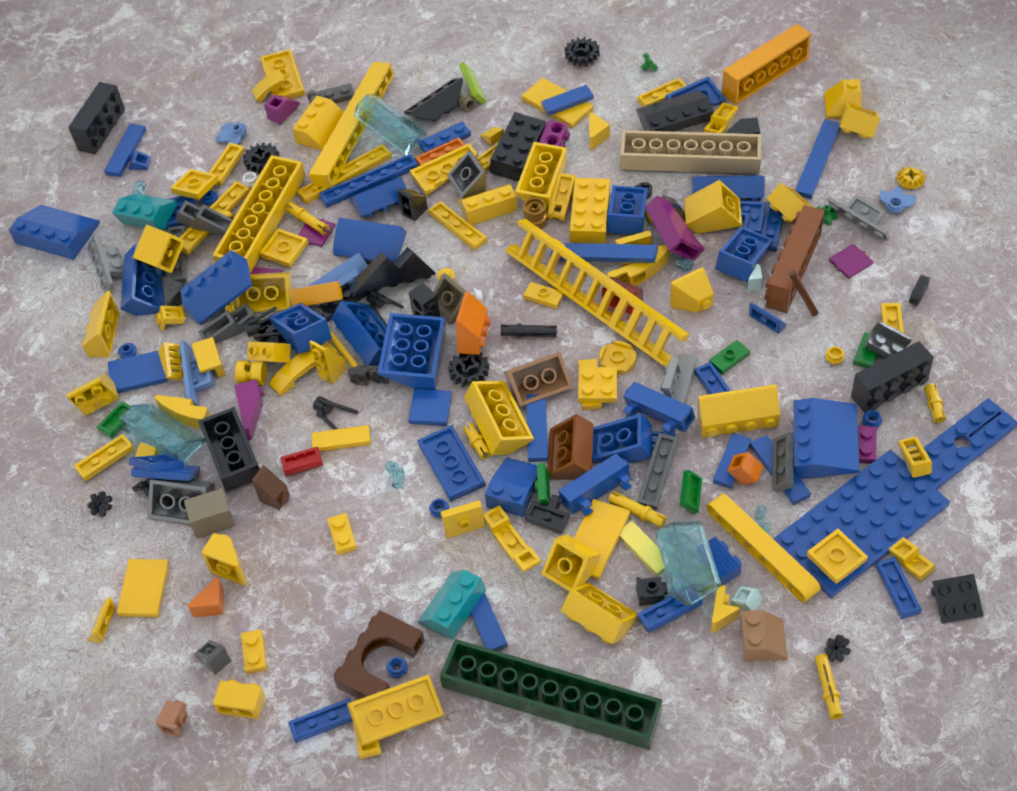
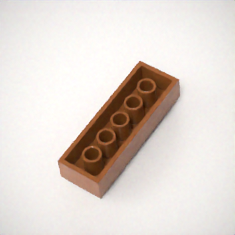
[764,205,825,313]

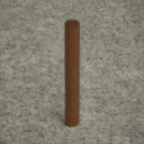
[789,270,819,316]

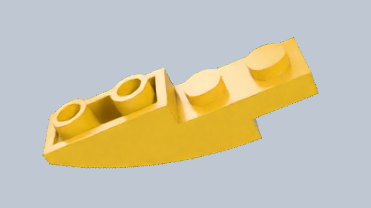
[607,245,671,288]

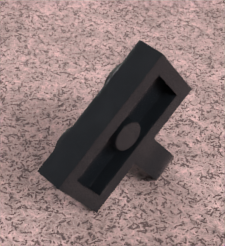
[524,494,570,534]

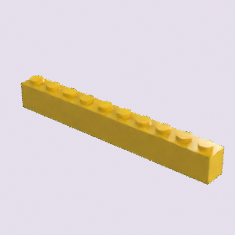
[309,62,394,188]

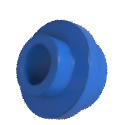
[200,190,218,206]
[118,343,137,358]
[862,410,882,428]
[429,498,449,518]
[386,657,408,678]

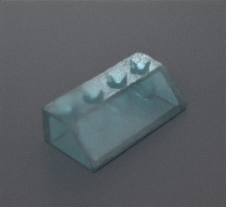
[354,93,427,155]
[119,403,206,462]
[655,521,722,607]

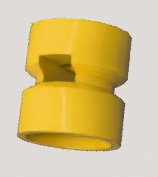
[235,360,267,385]

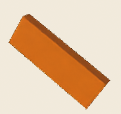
[415,137,465,166]

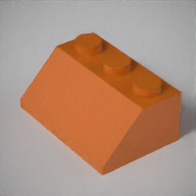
[456,292,491,355]

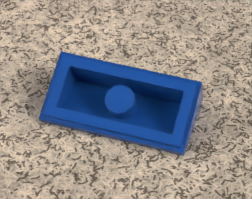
[749,302,786,334]

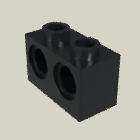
[408,282,440,317]

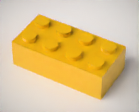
[570,178,610,244]

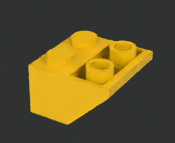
[132,225,185,273]
[66,373,119,416]

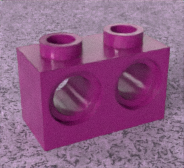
[539,120,570,147]

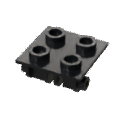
[931,574,984,624]

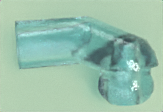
[133,180,147,195]
[673,253,694,271]
[385,461,404,489]
[755,505,771,534]

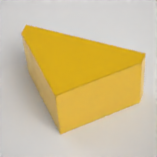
[589,113,610,149]

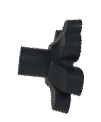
[131,478,152,496]
[87,491,112,517]
[825,635,851,662]

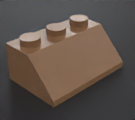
[504,352,573,407]

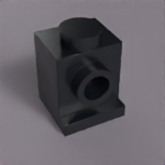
[636,576,668,606]

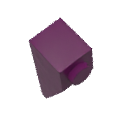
[234,379,265,440]

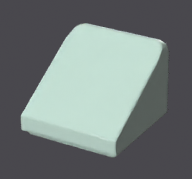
[747,264,763,291]
[730,586,763,611]

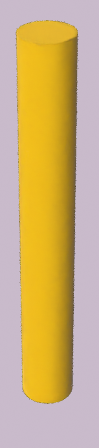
[330,332,362,373]

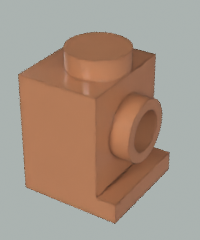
[156,700,187,738]

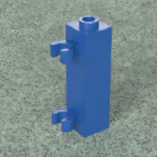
[623,382,696,436]
[558,454,632,516]

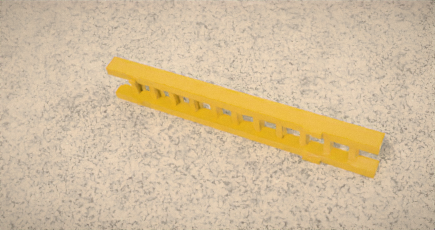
[505,219,690,367]

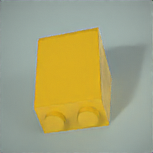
[684,180,742,234]

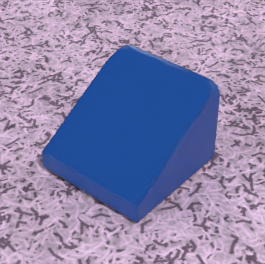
[128,150,151,170]

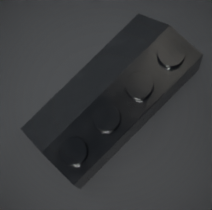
[636,90,714,132]

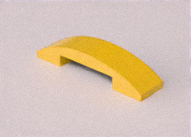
[269,341,339,396]
[483,505,541,572]

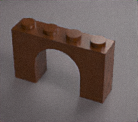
[334,610,425,699]

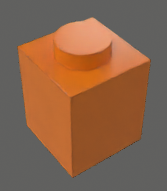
[727,452,763,485]

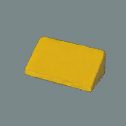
[87,597,116,643]

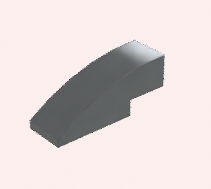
[176,200,233,234]
[198,303,257,343]

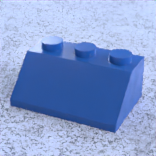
[348,177,406,218]

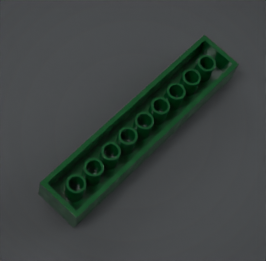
[440,639,663,750]

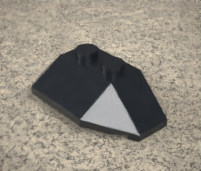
[404,78,463,122]

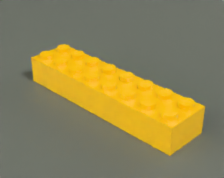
[212,155,306,274]

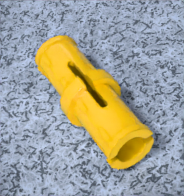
[924,383,946,423]
[463,423,491,460]

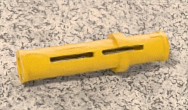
[286,202,329,235]
[608,491,667,528]
[814,654,844,720]

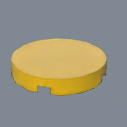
[599,341,637,375]

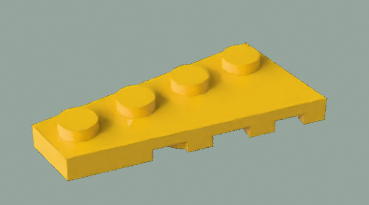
[410,143,478,197]

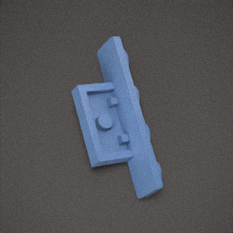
[306,253,368,290]
[179,340,214,406]

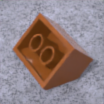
[547,414,594,480]

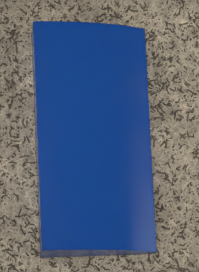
[333,218,407,262]

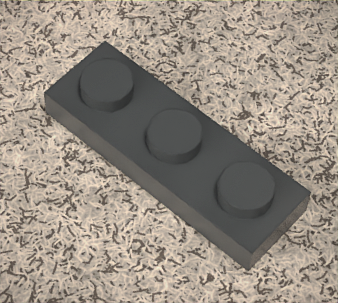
[772,432,794,493]

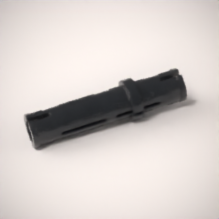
[501,323,557,338]

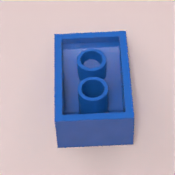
[607,185,648,235]
[715,226,774,283]
[269,303,332,354]
[592,414,652,463]
[485,457,537,517]

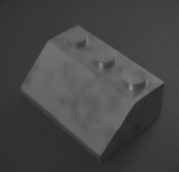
[148,479,215,524]

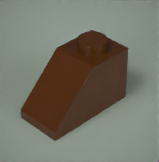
[252,465,290,510]

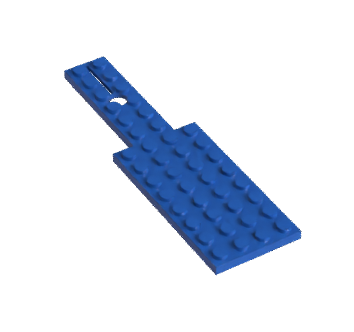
[773,398,1017,599]

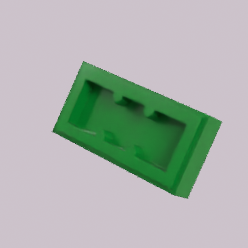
[853,332,877,368]
[709,340,750,375]
[96,401,138,439]
[535,463,550,506]
[679,469,702,515]

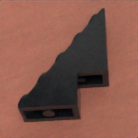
[348,247,436,296]

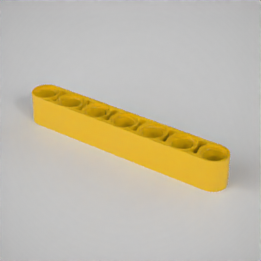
[706,493,821,603]

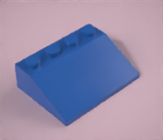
[9,205,100,260]
[378,313,446,390]
[793,398,860,479]

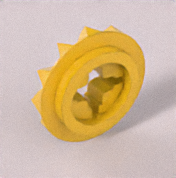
[896,165,926,189]

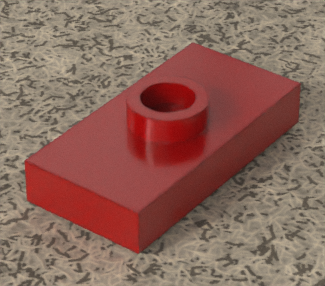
[280,446,323,476]

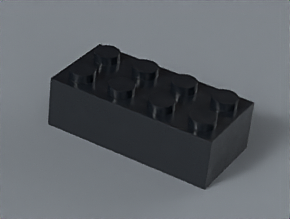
[68,82,125,154]
[490,112,546,182]
[851,341,934,413]
[198,407,260,492]

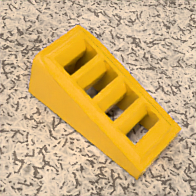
[158,342,184,381]
[897,436,932,478]

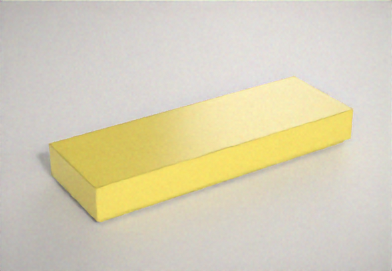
[619,521,672,577]

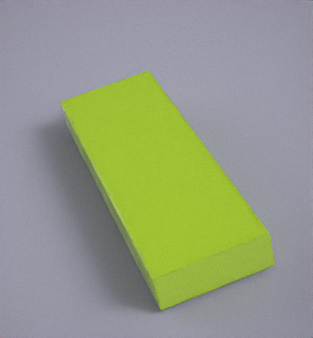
[459,61,487,105]

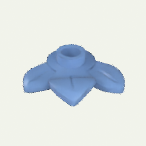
[216,122,247,145]
[879,187,916,213]

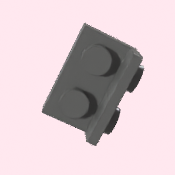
[865,321,912,358]

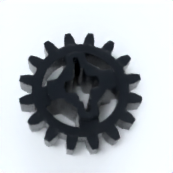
[565,37,600,67]
[243,142,280,174]
[448,352,490,387]

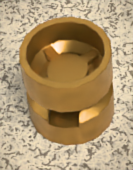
[523,197,547,230]

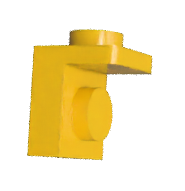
[155,306,185,331]

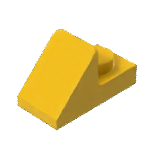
[711,585,740,632]

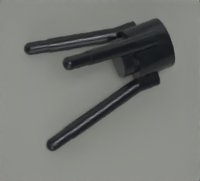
[366,291,404,327]
[244,307,282,340]
[313,396,358,430]

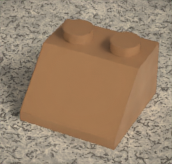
[740,610,787,661]

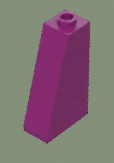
[645,195,705,262]

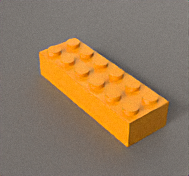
[722,24,811,105]

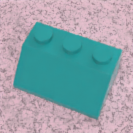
[112,193,178,231]
[418,570,486,640]

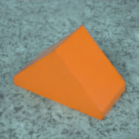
[187,577,224,617]

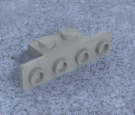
[827,194,890,240]
[88,235,124,293]
[661,354,697,404]

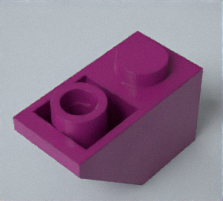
[264,95,300,125]

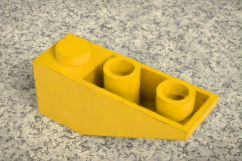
[309,340,347,384]

